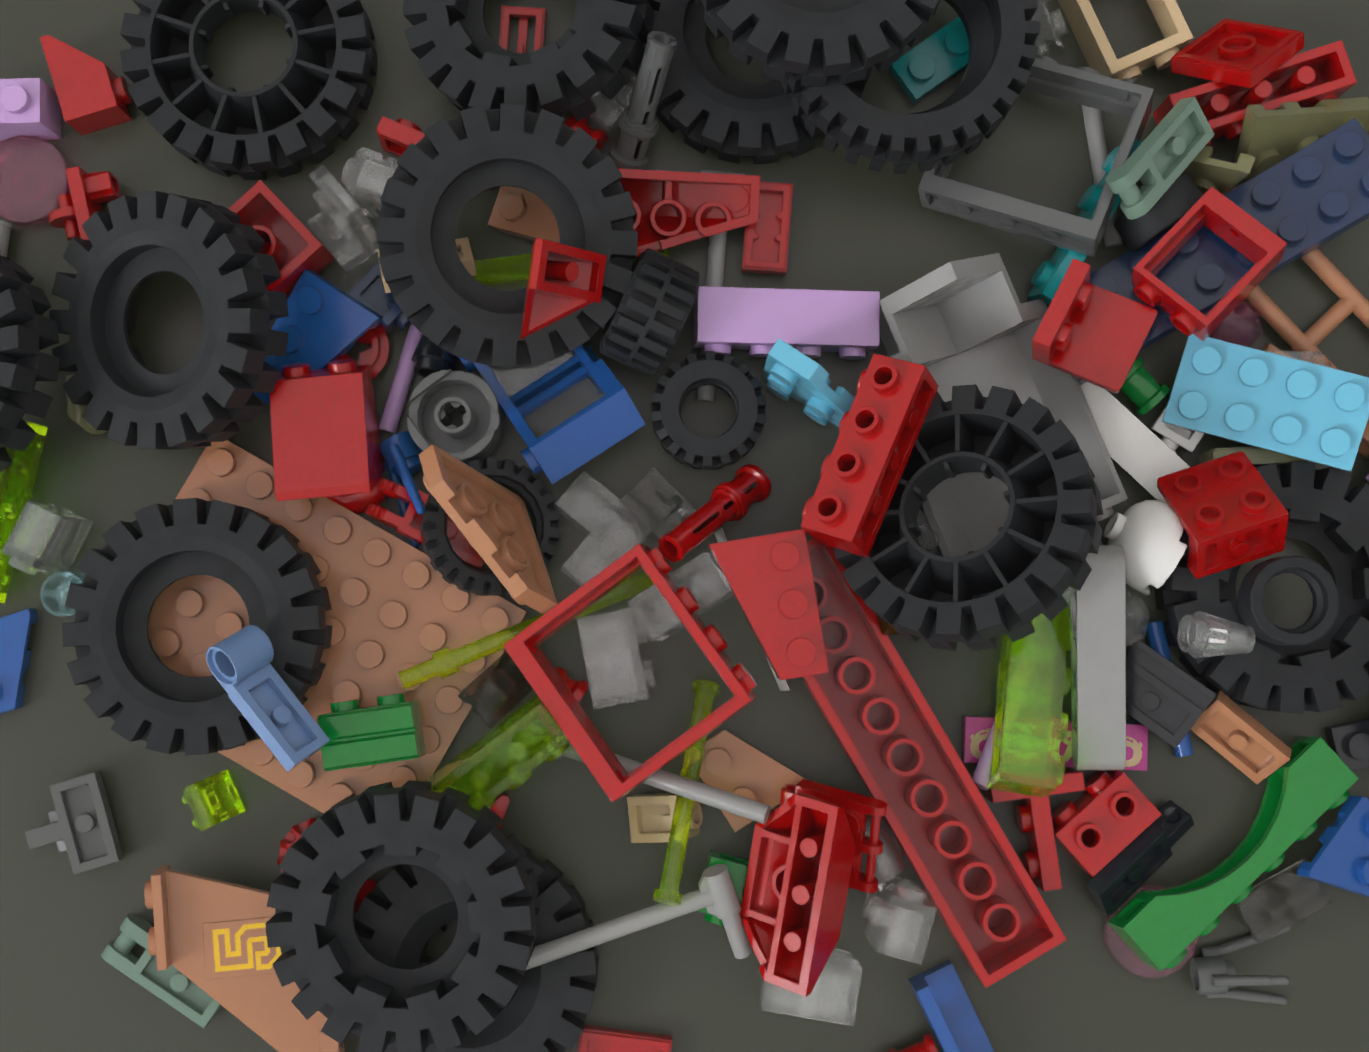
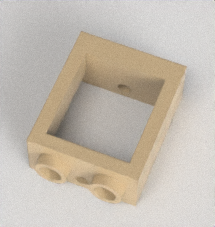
[1057,0,1194,81]

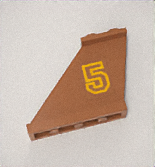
[144,864,345,1052]

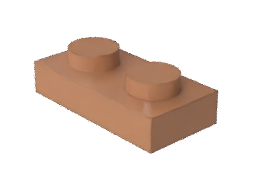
[1190,691,1292,784]

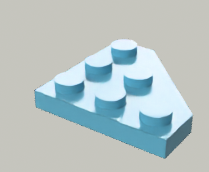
[761,338,855,428]

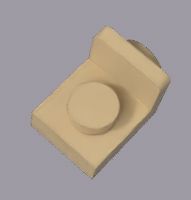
[627,793,703,843]

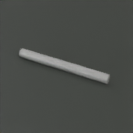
[1081,105,1123,248]

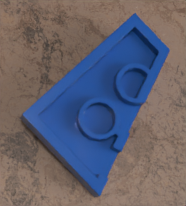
[254,269,383,405]

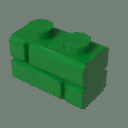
[317,693,425,771]

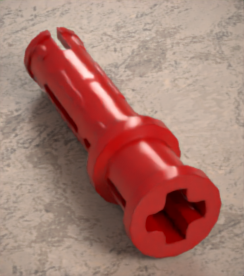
[658,464,772,562]

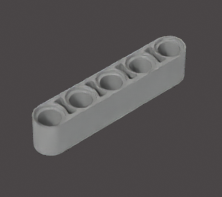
[1071,545,1126,771]

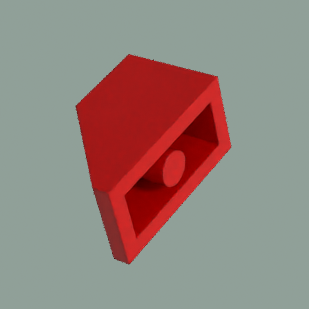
[40,35,133,136]

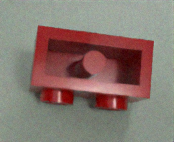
[1051,770,1162,877]

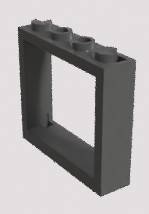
[918,55,1154,257]

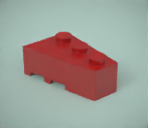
[709,529,829,680]

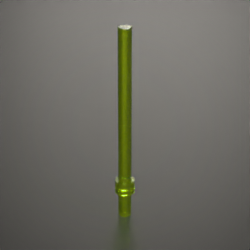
[398,572,656,689]

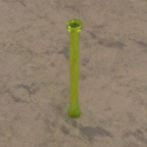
[653,680,720,905]

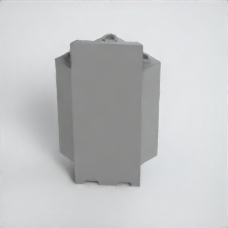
[879,253,1128,557]

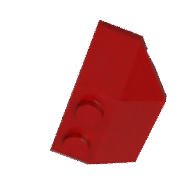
[740,793,856,997]

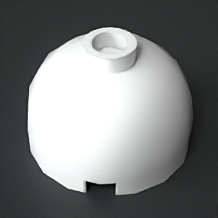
[1103,500,1187,595]

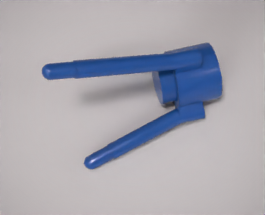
[379,431,425,548]

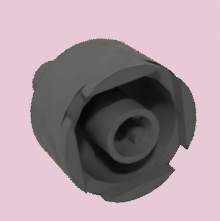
[407,370,506,464]

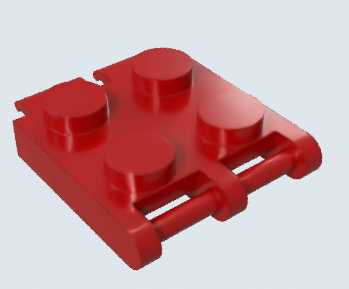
[780,779,887,893]

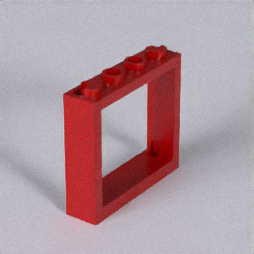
[503,543,757,802]

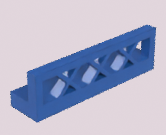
[908,960,994,1052]

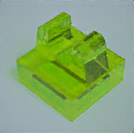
[182,770,246,831]

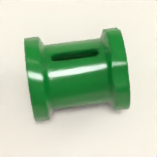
[1121,356,1171,417]

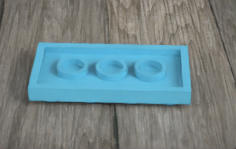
[1162,334,1369,471]

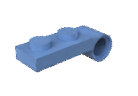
[206,625,330,772]

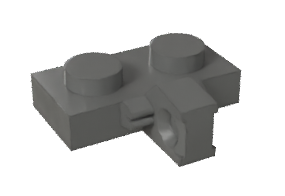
[25,771,124,875]

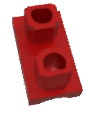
[48,166,121,241]

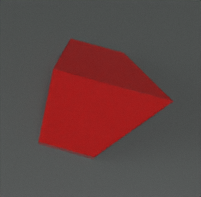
[520,238,607,340]

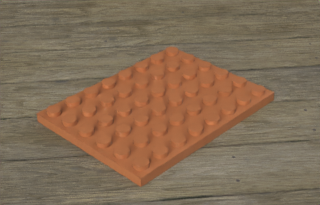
[148,439,528,814]

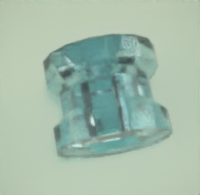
[40,571,86,617]

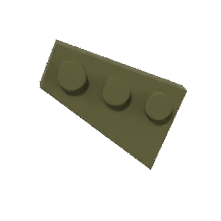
[1234,97,1369,181]

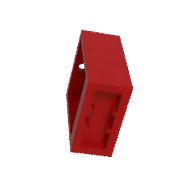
[1131,186,1287,341]

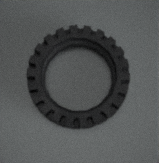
[420,458,561,596]

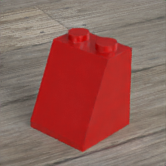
[269,359,385,501]

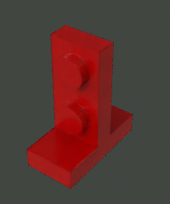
[983,768,1085,891]

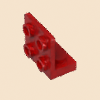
[1032,259,1158,393]
[1157,451,1289,579]

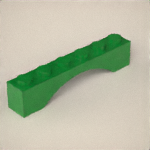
[1107,736,1359,972]

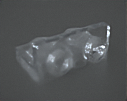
[307,165,379,271]

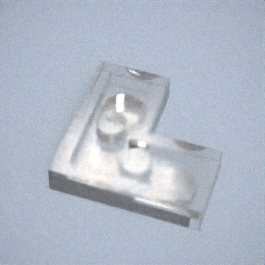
[554,471,654,587]

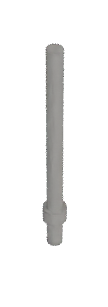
[510,721,771,824]

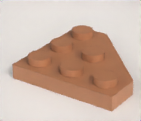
[419,444,558,614]

